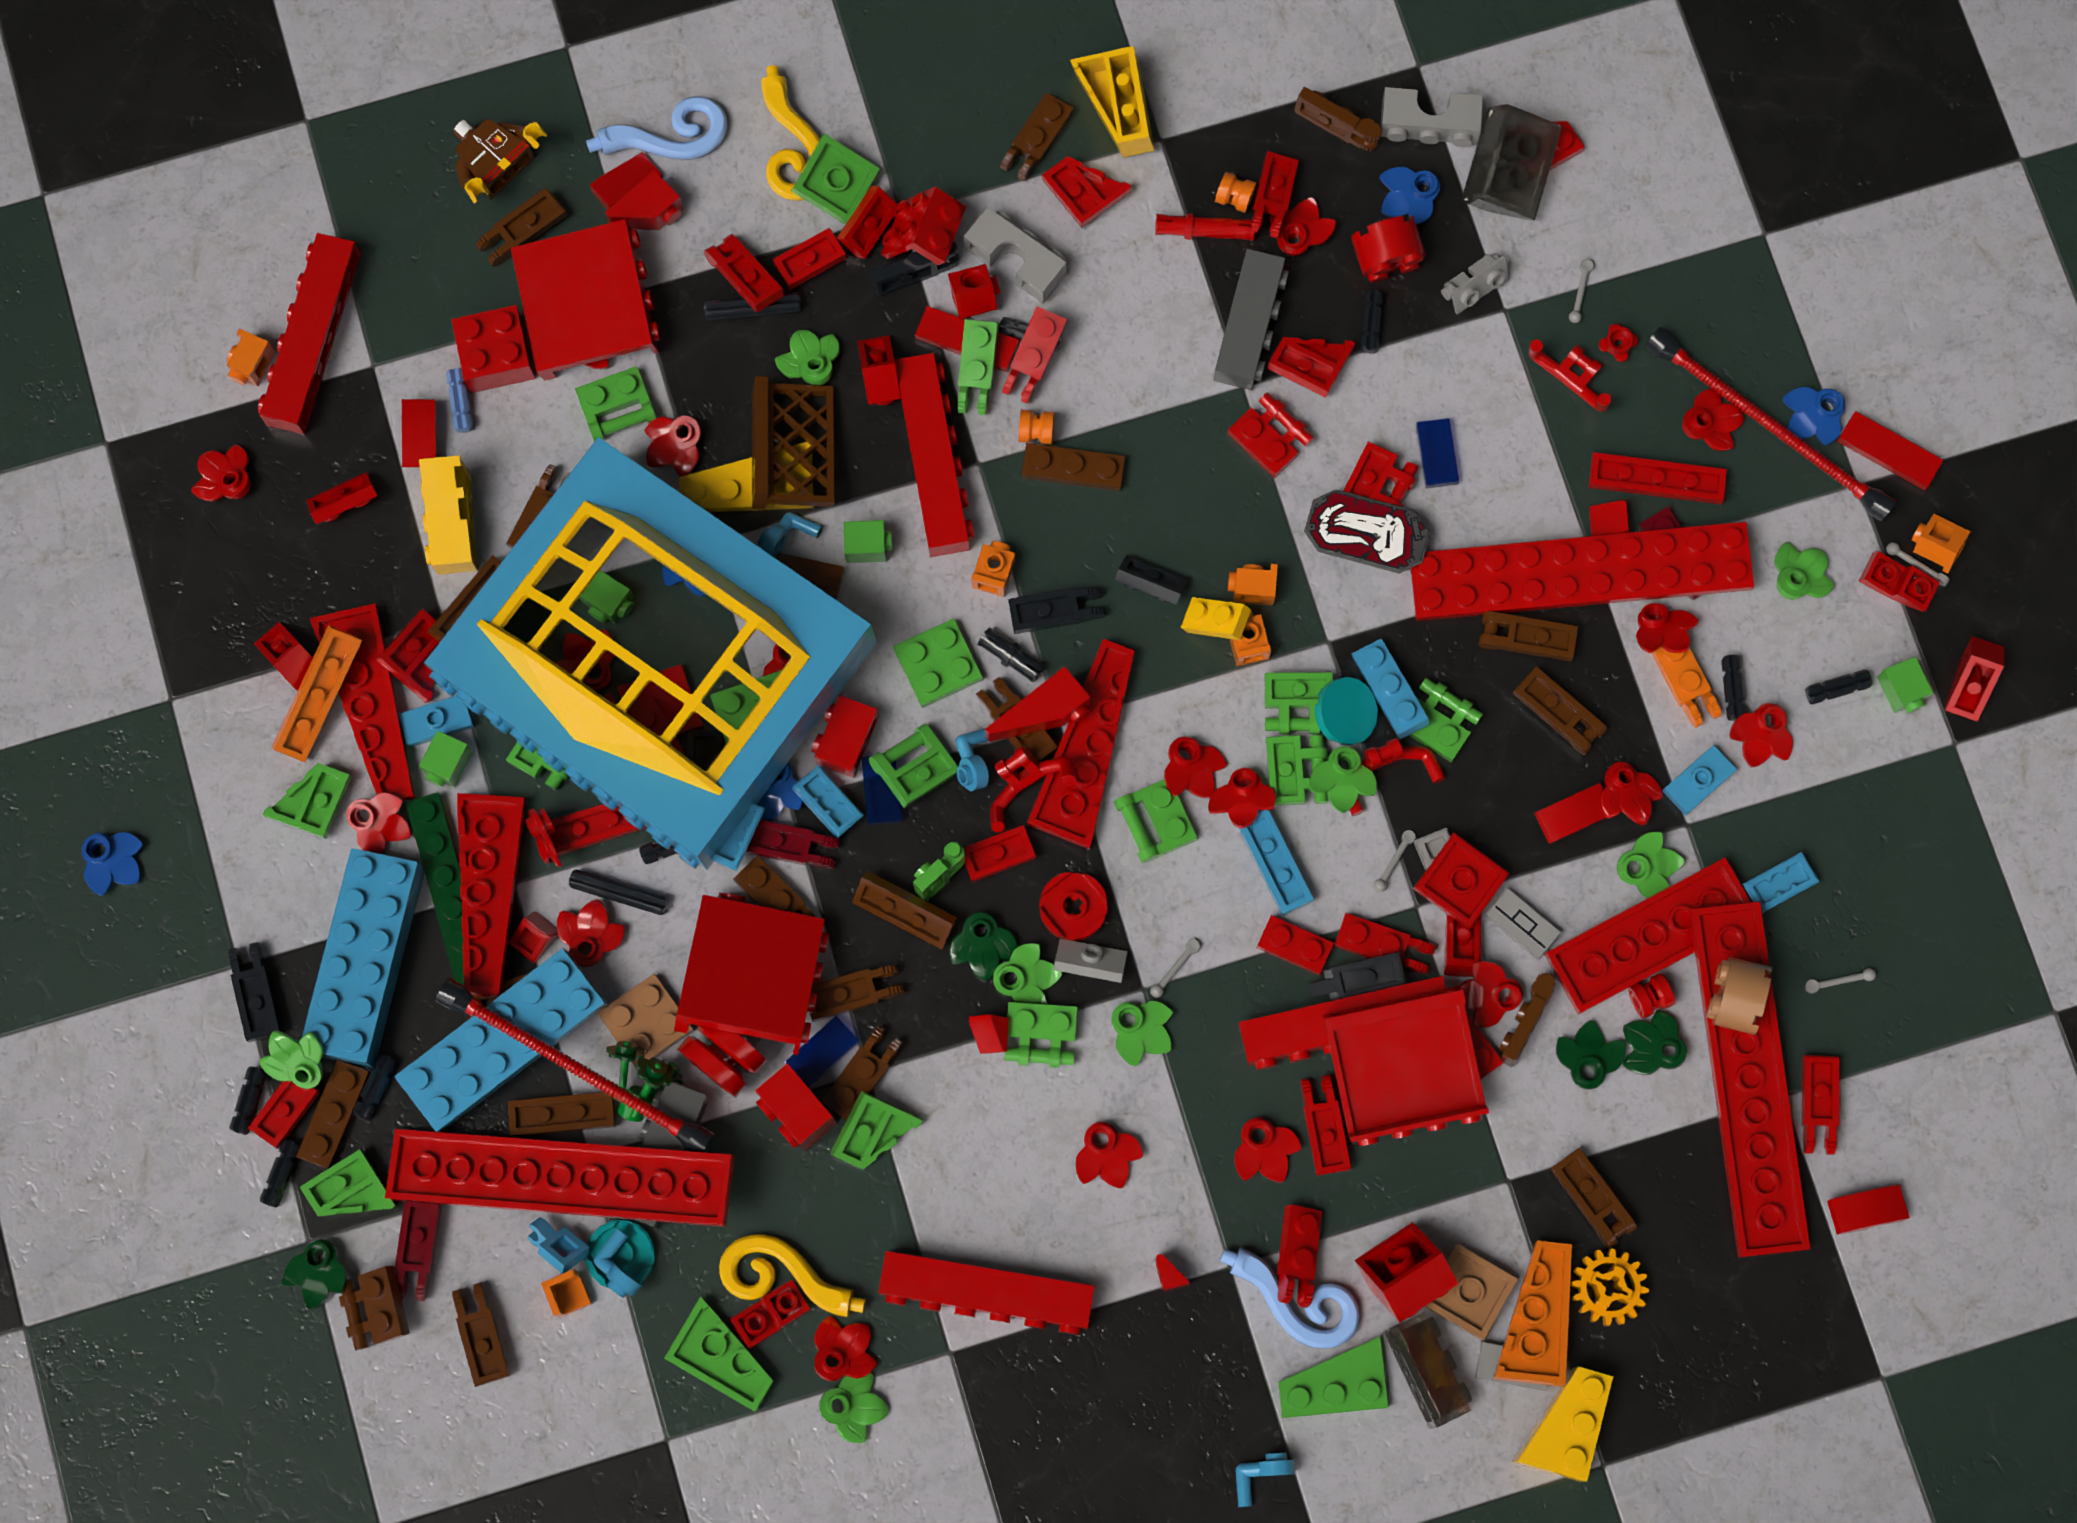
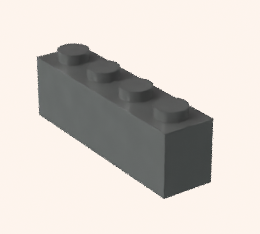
[1213,249,1289,390]
[635,1082,710,1229]

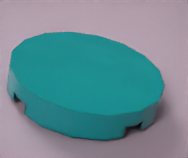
[1315,677,1378,746]
[585,1220,655,1289]

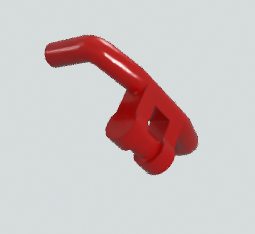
[1528,339,1611,412]
[1349,738,1446,816]
[990,746,1076,832]

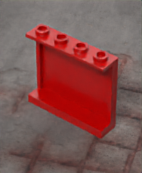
[511,219,661,381]
[674,894,829,1055]
[1323,986,1489,1146]

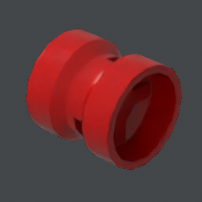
[1628,973,1675,1019]

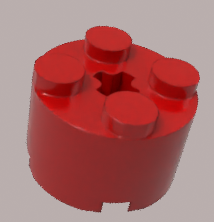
[1351,215,1426,283]

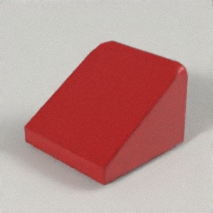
[1589,500,1629,536]
[508,912,558,963]
[969,1015,1009,1054]
[1154,1254,1190,1292]

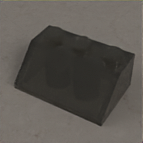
[1461,104,1562,221]
[1383,1312,1473,1429]

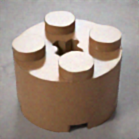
[1706,957,1772,1035]

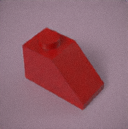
[605,170,684,230]
[857,335,901,405]
[254,622,313,691]
[1945,636,2004,722]

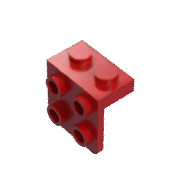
[881,186,967,265]

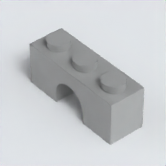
[1380,87,1483,147]
[964,207,1066,304]

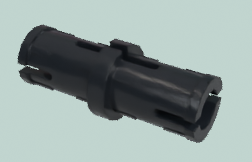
[977,627,1045,683]

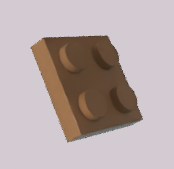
[597,974,694,1071]
[1425,1243,1518,1341]

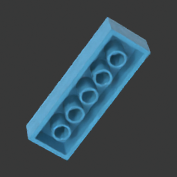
[302,848,425,1068]
[394,948,609,1132]

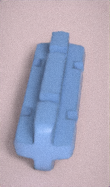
[446,368,473,433]

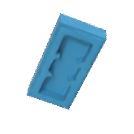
[398,696,474,748]
[1663,745,1737,816]
[792,765,863,839]
[711,803,765,872]
[1742,852,1819,913]

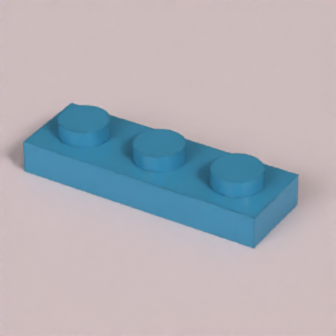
[1351,638,1430,740]
[1238,810,1314,916]

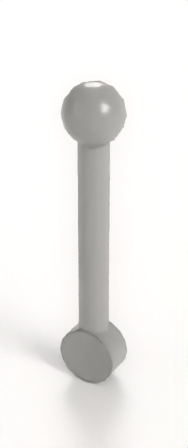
[1569,259,1594,323]
[1886,542,1950,586]
[1373,830,1416,892]
[1150,939,1200,998]
[1805,968,1876,994]

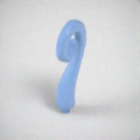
[586,96,727,160]
[1220,1247,1360,1349]

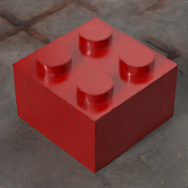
[451,305,535,393]
[755,1063,837,1151]
[1354,1222,1459,1323]

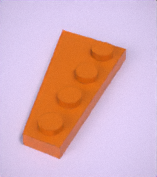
[1493,1240,1572,1387]

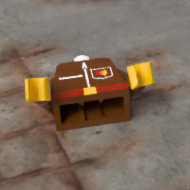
[453,119,548,203]

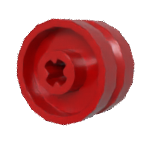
[677,1025,767,1098]

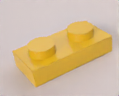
[1181,597,1251,640]

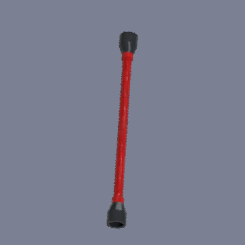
[1644,326,1897,522]
[435,977,715,1152]

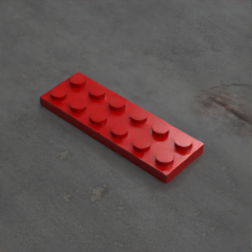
[1544,857,1751,1015]

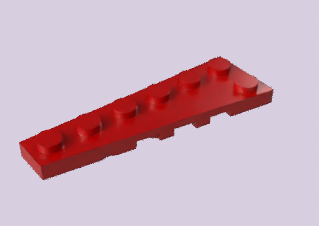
[310,603,416,801]
[1027,638,1135,850]
[457,793,526,998]

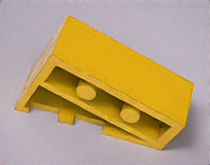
[1070,46,1155,158]
[419,455,478,575]
[1512,1366,1613,1482]

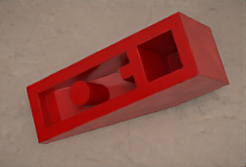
[985,666,1090,742]

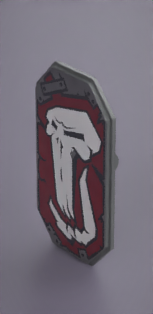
[1304,489,1431,574]

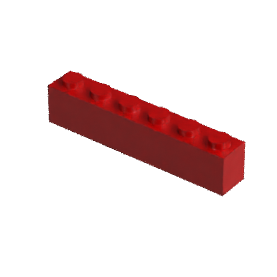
[258,233,361,435]
[895,353,974,558]
[1239,976,1446,1070]
[878,1251,1094,1335]

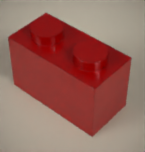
[811,695,879,778]

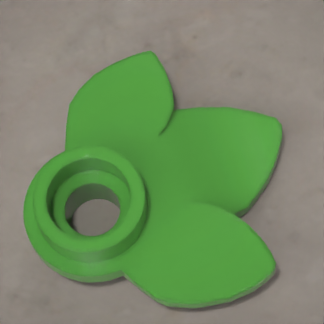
[775,330,840,385]
[1774,542,1835,600]
[1309,746,1377,813]
[1616,832,1685,898]
[993,943,1062,1004]
[1111,1001,1173,1067]
[260,1030,324,1089]
[819,1373,889,1443]

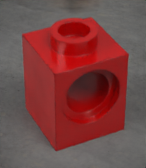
[948,264,1001,319]

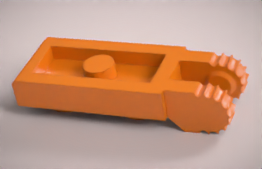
[1651,647,1722,728]

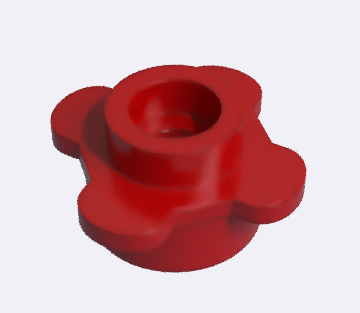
[1598,324,1638,362]

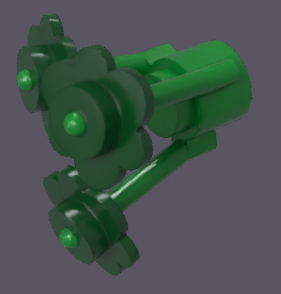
[606,1041,684,1122]

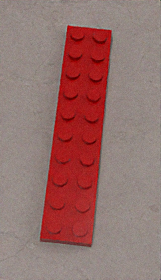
[1410,522,1754,621]
[1689,902,1810,1257]
[385,1129,735,1227]

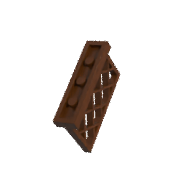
[752,376,834,510]

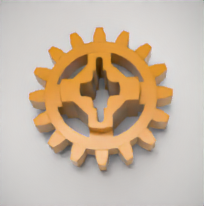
[1570,1248,1649,1326]

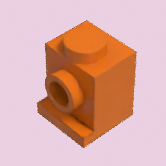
[227,328,276,386]
[1911,514,1971,574]
[971,541,1016,597]
[1228,564,1278,606]
[1230,611,1271,667]

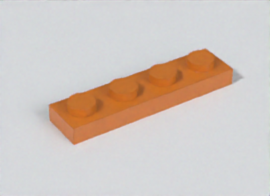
[272,625,362,762]

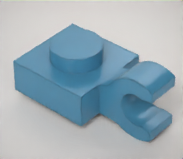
[528,1217,589,1274]

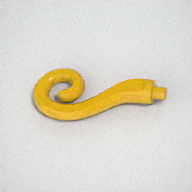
[761,65,820,201]
[719,1234,866,1317]

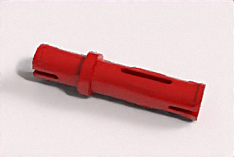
[1155,213,1255,241]

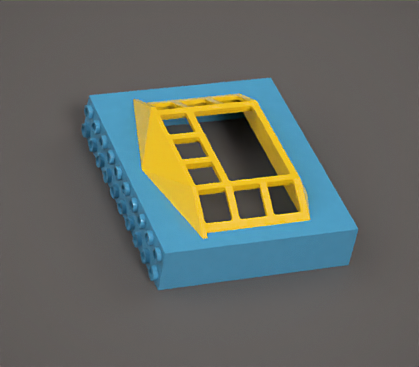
[424,437,877,870]

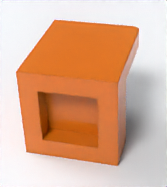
[541,1269,592,1318]

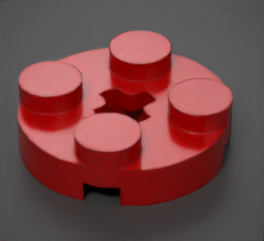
[1039,872,1107,941]

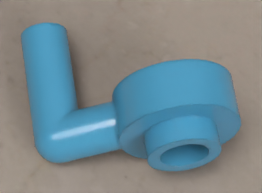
[758,512,823,559]
[956,728,989,791]
[594,1228,642,1298]
[1236,1453,1295,1507]

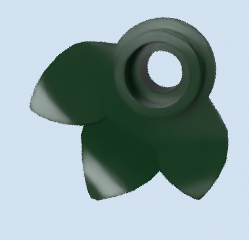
[949,912,1018,981]
[1623,1010,1687,1075]
[1556,1021,1626,1090]
[282,1239,347,1310]

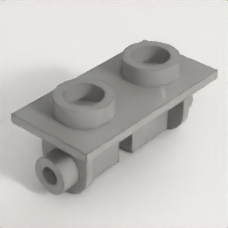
[1441,253,1509,315]

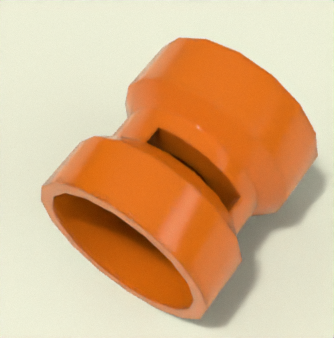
[1215,172,1257,213]
[1018,409,1054,445]

